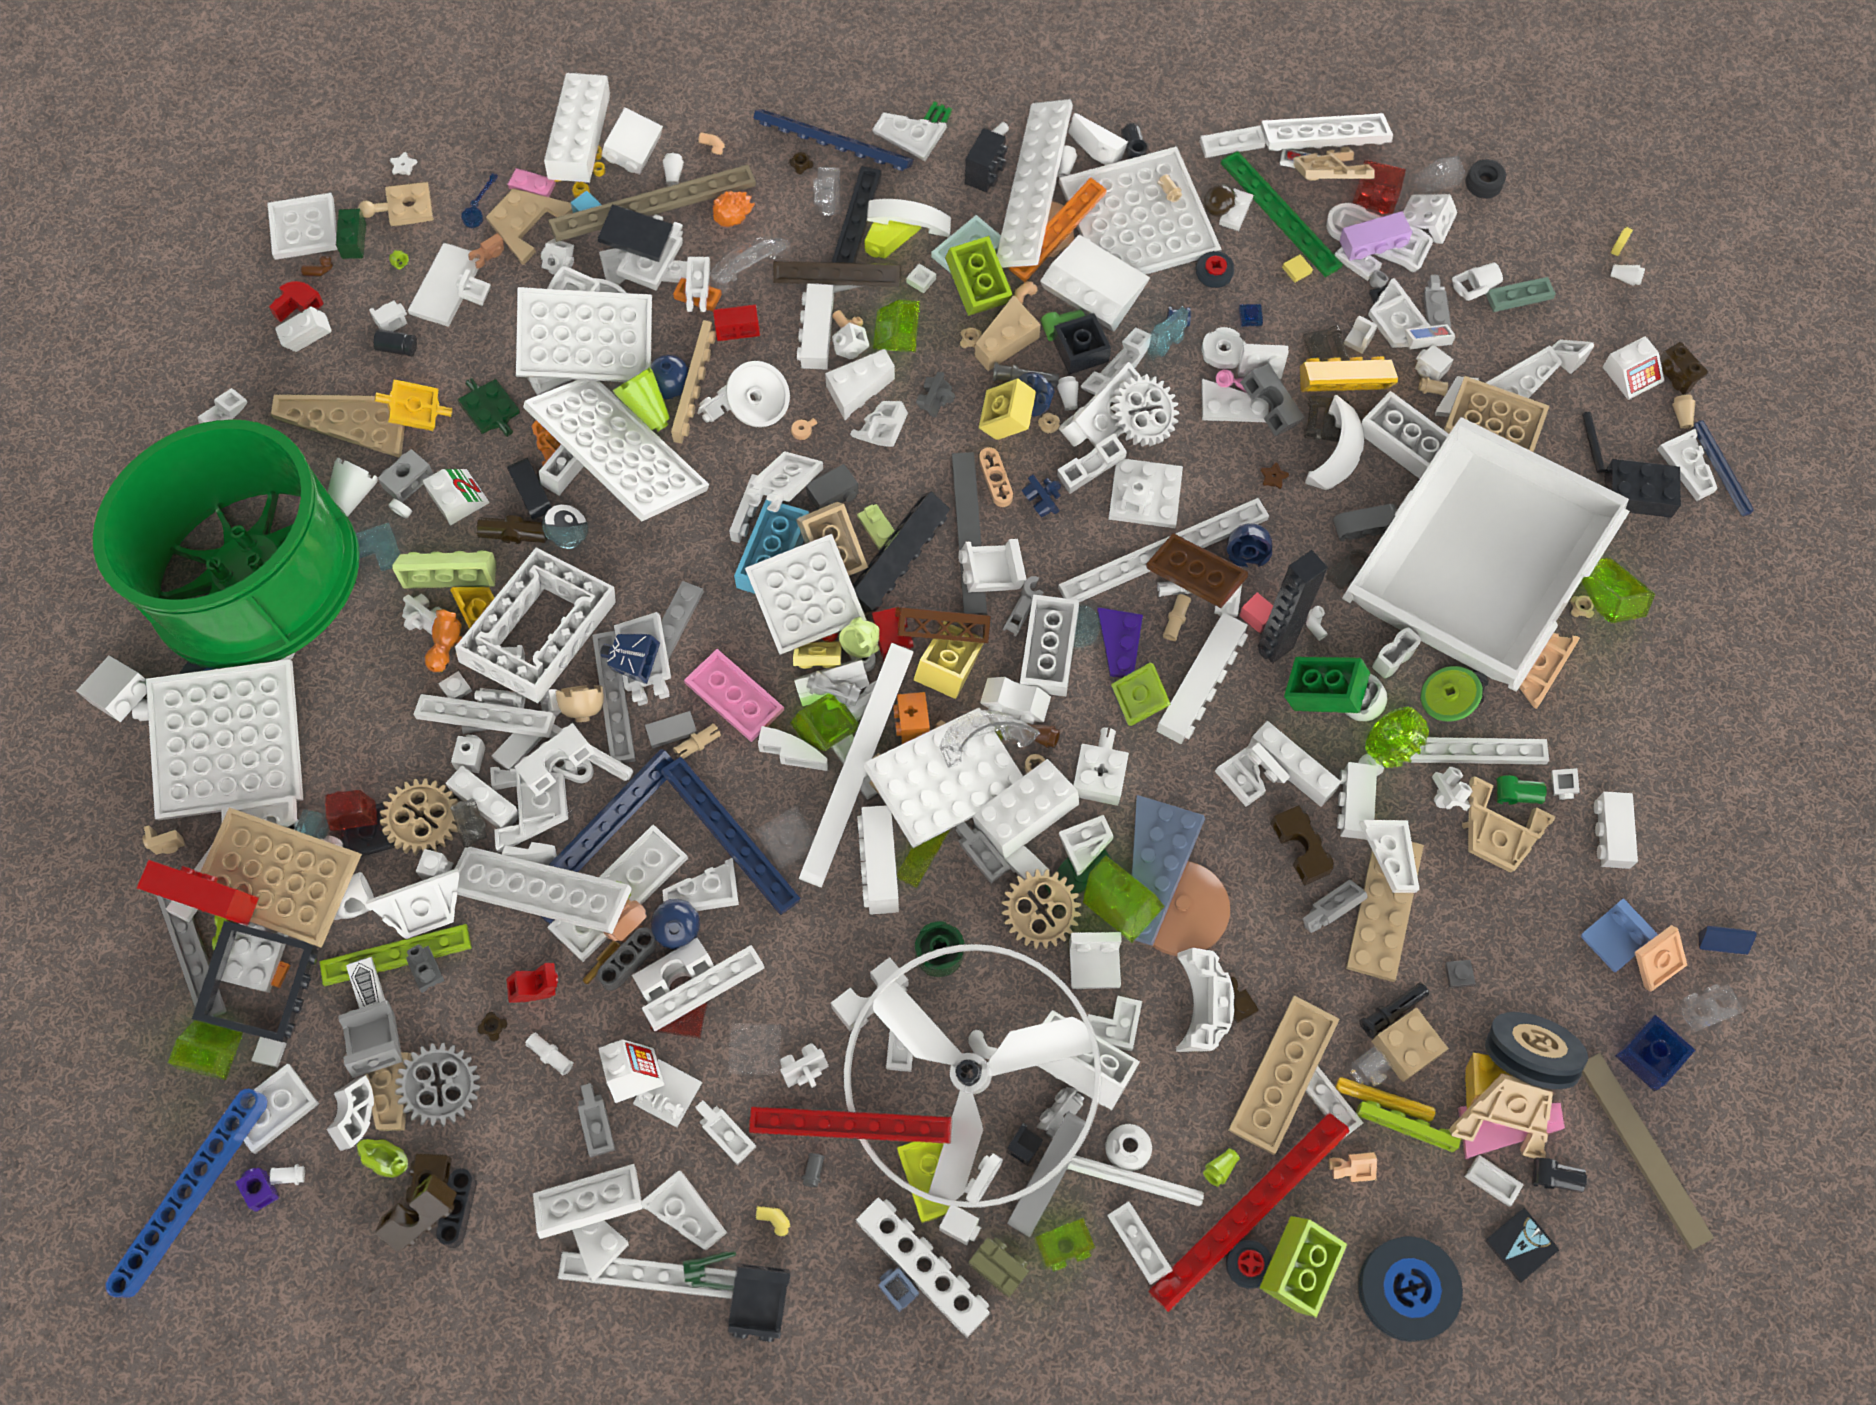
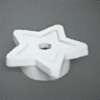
[390,152,417,175]

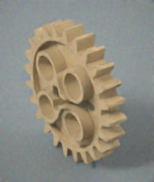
[380,779,461,856]
[1002,869,1081,949]

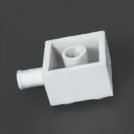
[1073,728,1129,806]

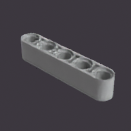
[1007,1111,1086,1237]

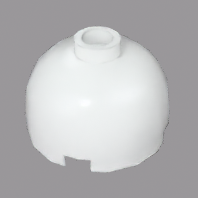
[1345,674,1387,721]

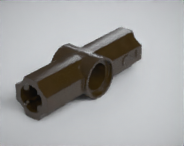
[477,515,549,544]

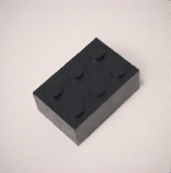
[1604,459,1681,518]

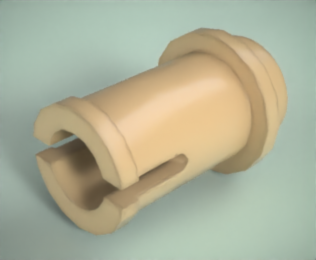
[1158,174,1182,202]
[1418,376,1448,396]

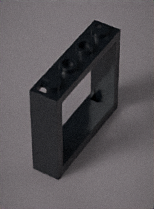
[192,920,319,1042]

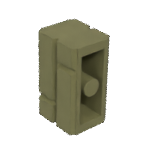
[968,1237,1029,1298]

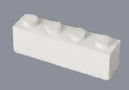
[797,284,834,370]
[1249,721,1341,807]

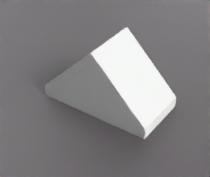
[1552,340,1594,374]

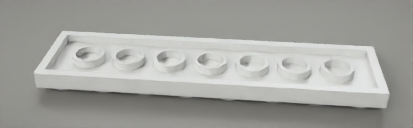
[455,846,632,934]

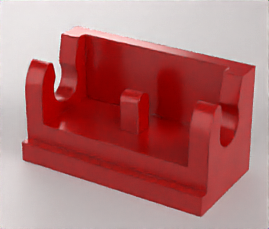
[713,304,760,342]

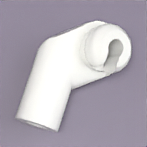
[1306,606,1328,641]

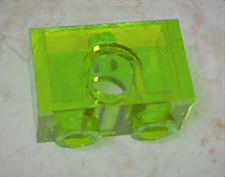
[1034,1218,1095,1272]

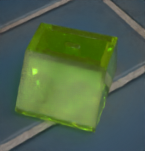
[873,299,920,352]
[168,1020,243,1080]

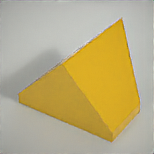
[450,587,494,629]

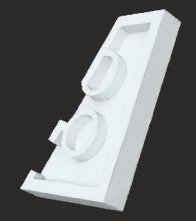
[1657,429,1718,501]

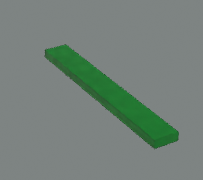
[1220,151,1343,278]

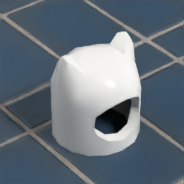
[334,872,374,920]

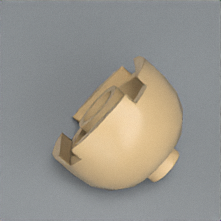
[555,685,604,722]

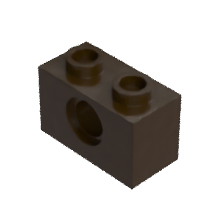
[406,1153,452,1209]

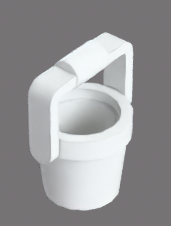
[1452,262,1503,300]

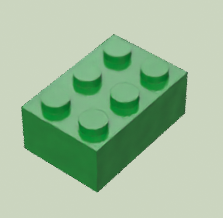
[1284,657,1370,713]

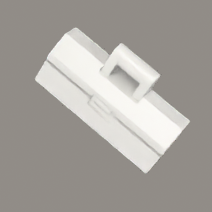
[794,658,870,710]

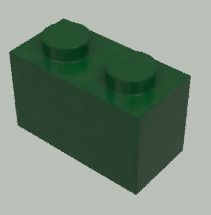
[336,209,366,259]

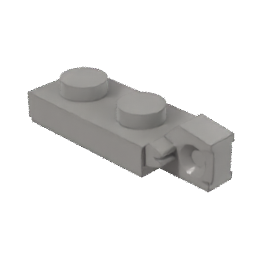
[1423,275,1451,328]
[955,822,1010,884]
[1303,880,1368,933]
[578,1083,616,1158]

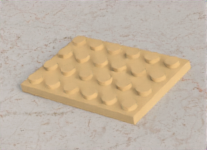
[200,807,362,948]

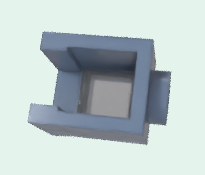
[878,1268,919,1312]

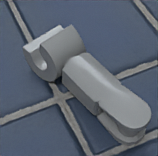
[1003,576,1043,637]

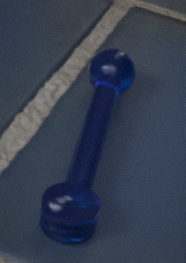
[470,173,498,208]

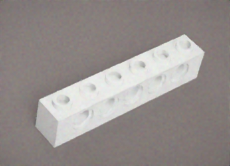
[856,1197,990,1338]

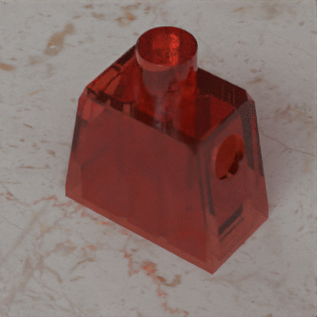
[325,790,377,831]

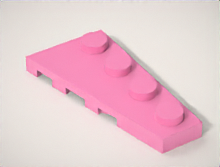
[1458,1103,1564,1159]

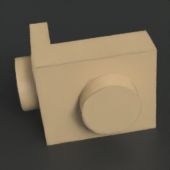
[142,825,185,855]

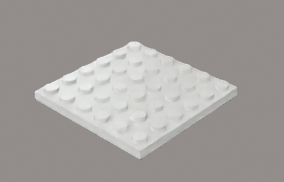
[1059,146,1221,275]
[146,659,303,820]

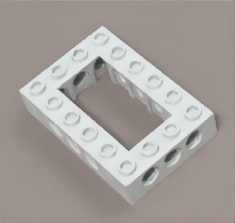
[455,548,616,703]

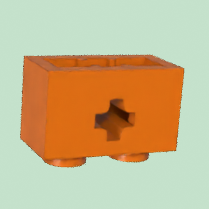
[893,692,930,744]

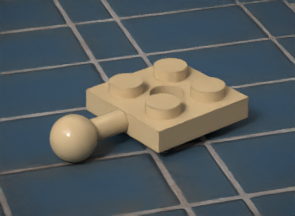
[358,182,433,226]

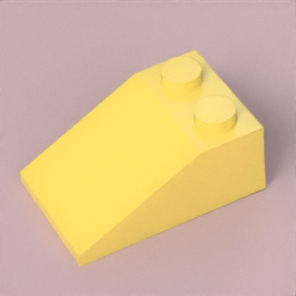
[914,621,984,699]

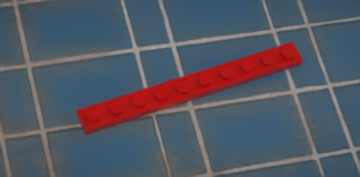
[1148,1112,1350,1312]

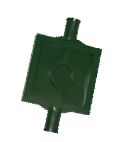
[458,378,520,437]

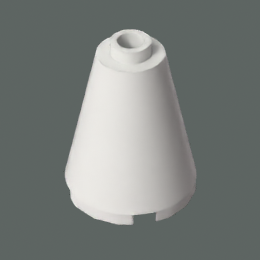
[327,457,378,517]

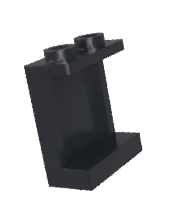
[727,1263,791,1342]

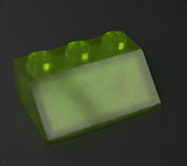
[1083,856,1165,943]

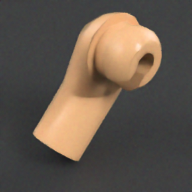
[699,133,725,155]
[1014,281,1037,304]
[832,310,863,328]

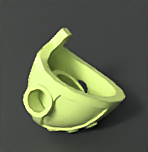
[839,616,880,658]

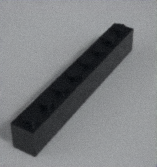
[1258,550,1328,664]

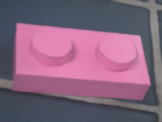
[508,168,556,197]

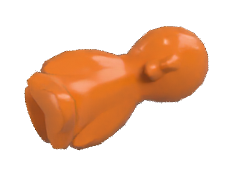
[425,609,463,672]

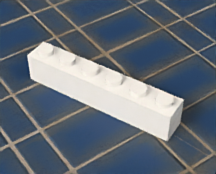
[1157,612,1248,744]

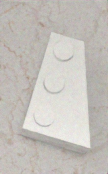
[825,349,895,420]

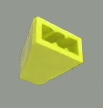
[865,220,922,259]

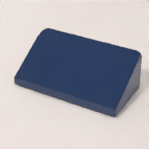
[1699,926,1757,955]

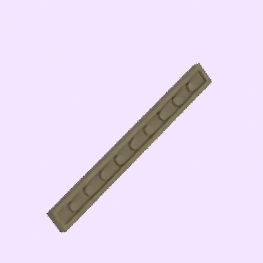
[549,165,756,242]

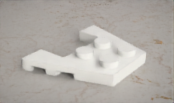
[490,767,568,853]

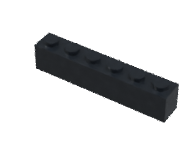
[852,491,950,613]

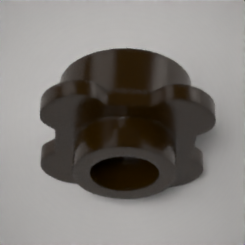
[789,152,813,174]
[477,1012,508,1042]

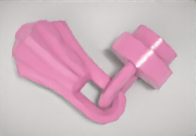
[1216,370,1247,393]

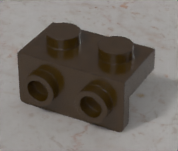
[1660,342,1709,395]

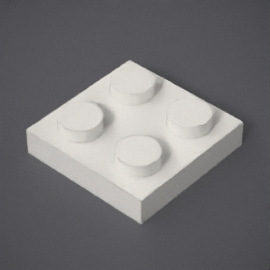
[1238,344,1288,379]

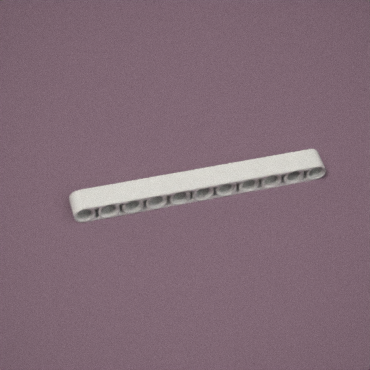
[799,643,914,888]

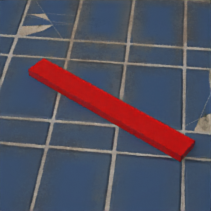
[749,1107,952,1144]

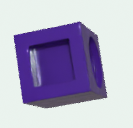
[235,1167,280,1212]

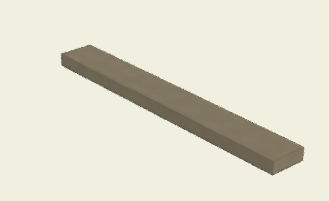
[1582,1053,1714,1251]

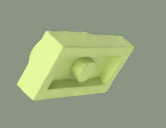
[857,504,894,550]

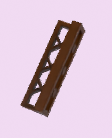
[895,607,991,643]

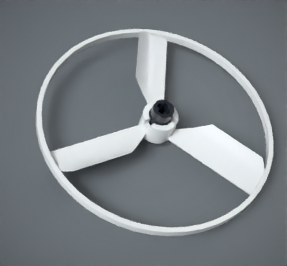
[844,944,1101,1208]

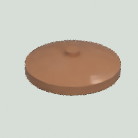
[1153,861,1230,956]

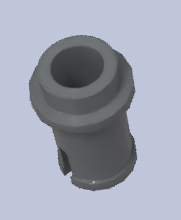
[801,1153,825,1188]

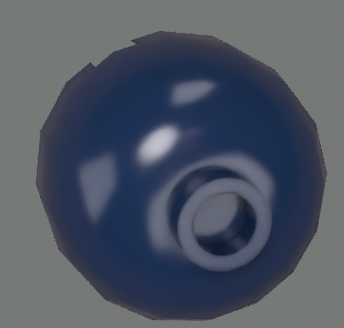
[650,355,689,399]
[1227,523,1272,567]
[650,899,700,949]

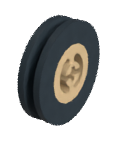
[1485,1012,1588,1090]

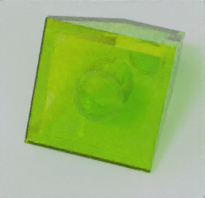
[790,693,859,751]

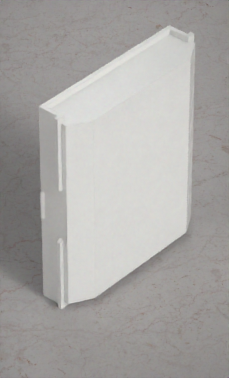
[1342,417,1630,692]

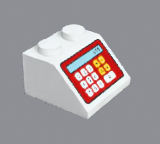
[1603,336,1664,400]
[598,1040,664,1103]

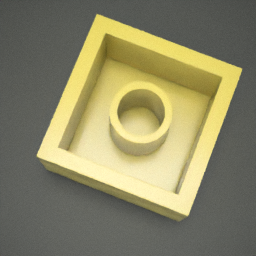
[979,378,1036,440]

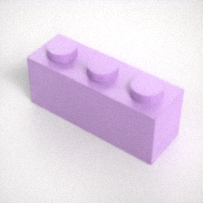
[1339,212,1412,261]

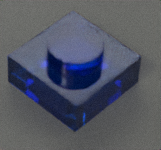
[1239,304,1263,327]

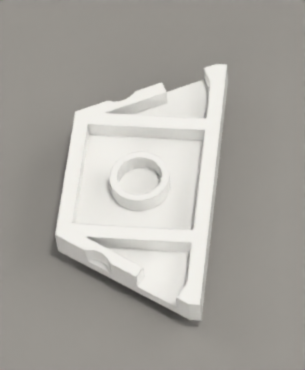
[1368,278,1430,348]
[366,868,459,939]

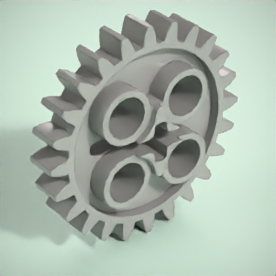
[395,1043,480,1127]

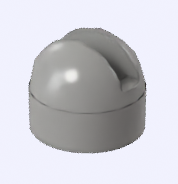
[1369,270,1389,288]

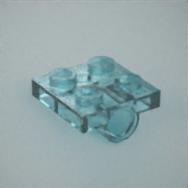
[1147,306,1189,360]

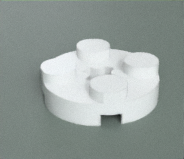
[1202,327,1246,369]

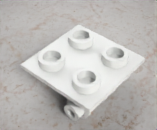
[633,1059,702,1127]

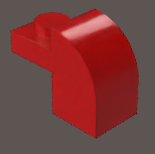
[269,281,324,322]
[506,963,558,1003]

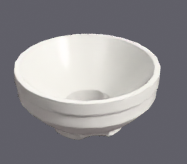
[1105,1124,1152,1171]

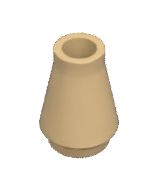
[1672,395,1695,429]

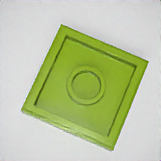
[1111,663,1171,726]

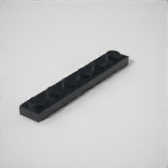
[831,166,882,263]

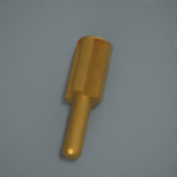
[583,941,621,984]

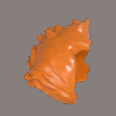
[713,191,755,227]

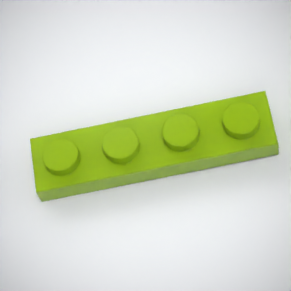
[1356,1100,1461,1152]

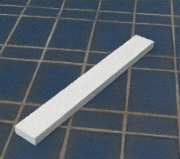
[558,1251,736,1299]

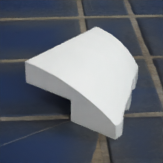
[851,401,908,447]

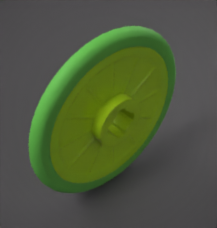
[1421,666,1482,721]

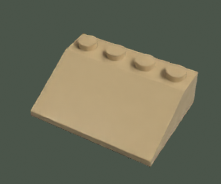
[1443,376,1549,452]

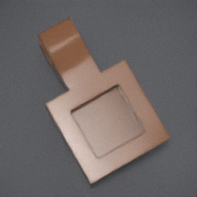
[468,233,504,269]

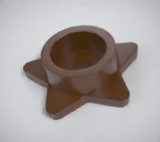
[1260,463,1289,489]

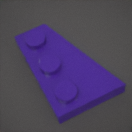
[1097,608,1143,678]

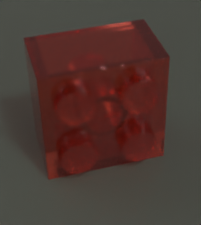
[1352,160,1406,214]

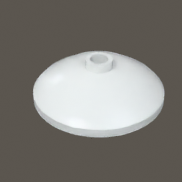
[726,361,790,427]

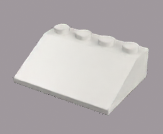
[1040,235,1150,332]

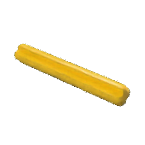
[1336,1077,1435,1122]

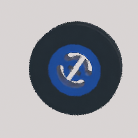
[1358,1236,1463,1342]

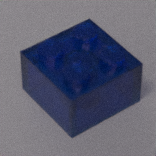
[1615,1014,1696,1092]

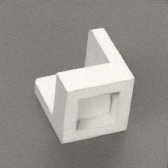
[1344,316,1378,354]

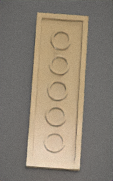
[1346,842,1424,982]
[1228,996,1340,1155]

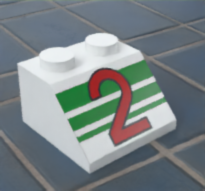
[423,469,489,526]

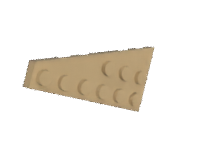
[271,395,405,458]

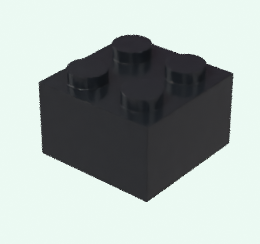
[965,128,1008,193]
[1053,313,1111,375]

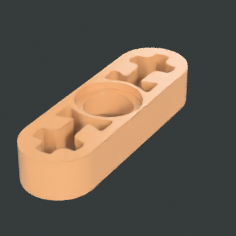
[979,447,1013,507]

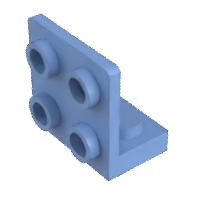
[1581,898,1658,972]

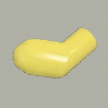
[756,1207,790,1236]

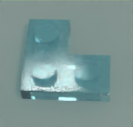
[356,522,400,572]

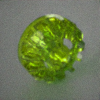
[1365,707,1429,768]

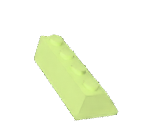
[392,550,496,588]

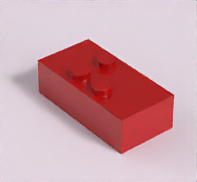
[137,860,259,926]

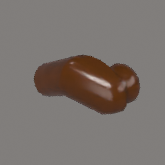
[301,255,333,277]

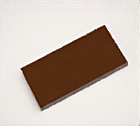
[1146,533,1248,608]

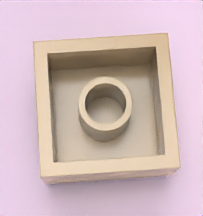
[1372,1007,1449,1082]

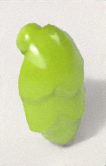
[357,1139,408,1177]

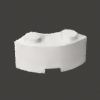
[980,677,1051,724]
[327,1075,374,1151]

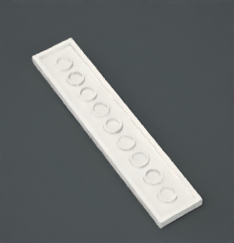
[997,99,1073,268]

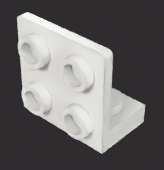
[1403,194,1457,243]
[1069,932,1121,989]

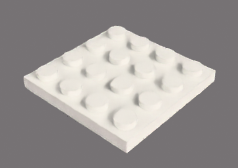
[745,534,866,655]

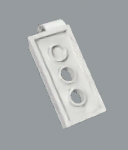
[1059,362,1153,446]

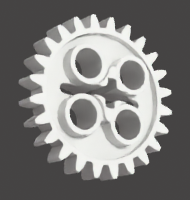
[1110,374,1179,447]

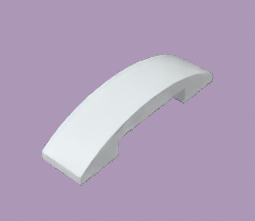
[867,199,951,237]
[1081,328,1153,395]

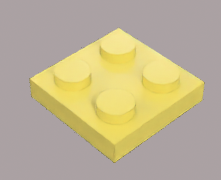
[793,641,842,669]

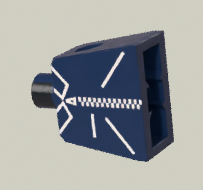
[600,634,660,684]

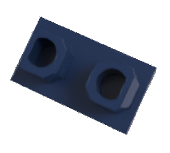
[1021,475,1061,518]

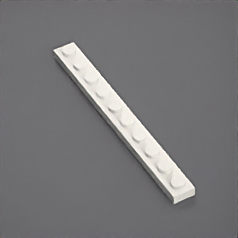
[1058,498,1269,602]

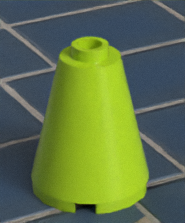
[613,367,670,431]

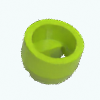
[389,250,409,269]

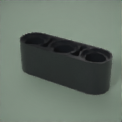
[507,458,552,520]
[436,1168,477,1248]

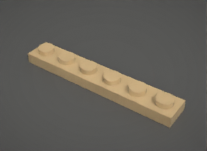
[671,320,716,443]

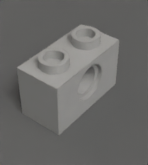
[378,449,433,503]

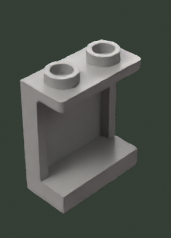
[338,1000,403,1078]

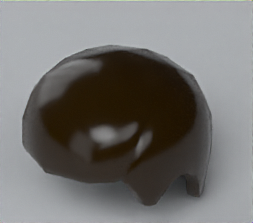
[1204,184,1237,216]

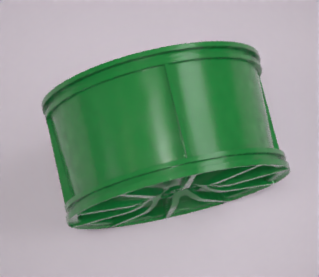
[93,419,360,670]

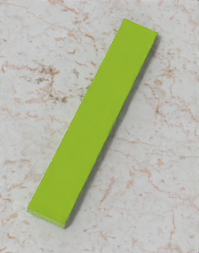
[319,924,472,986]

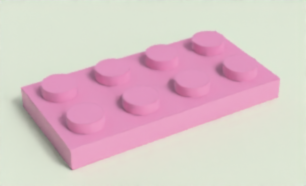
[684,649,784,742]

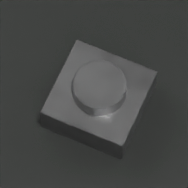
[1444,960,1476,988]

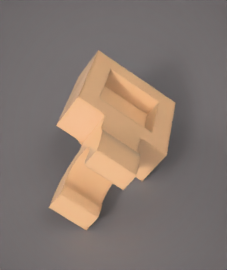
[1329,1152,1377,1182]

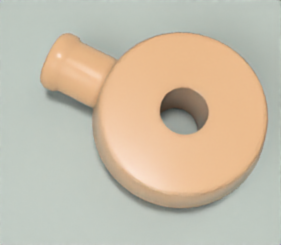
[791,418,817,440]

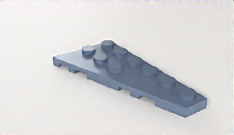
[1129,795,1205,946]

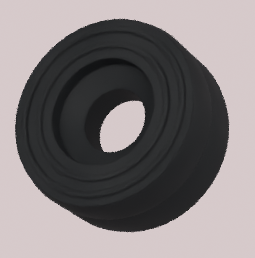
[1466,159,1506,199]

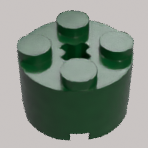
[915,921,965,977]

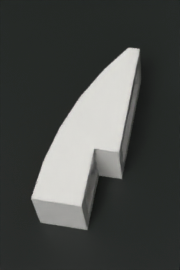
[758,726,828,771]

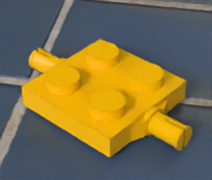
[374,379,452,431]

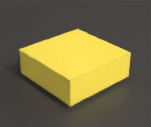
[1611,227,1633,256]
[1282,254,1313,282]

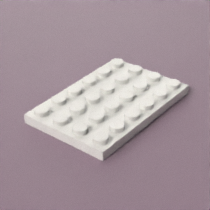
[516,287,652,382]
[863,707,1023,848]

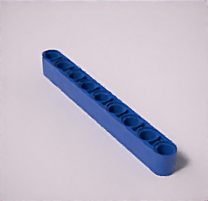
[105,1089,267,1298]

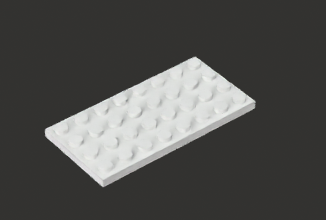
[523,380,709,521]

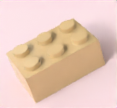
[796,502,868,576]

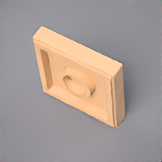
[1635,925,1687,992]

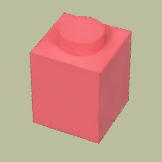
[1239,592,1273,633]

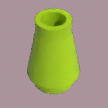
[1203,1148,1240,1187]

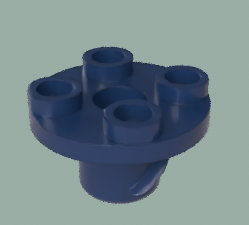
[1019,372,1054,417]

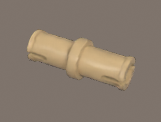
[1162,594,1191,641]
[673,724,721,759]

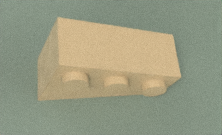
[975,296,1041,371]

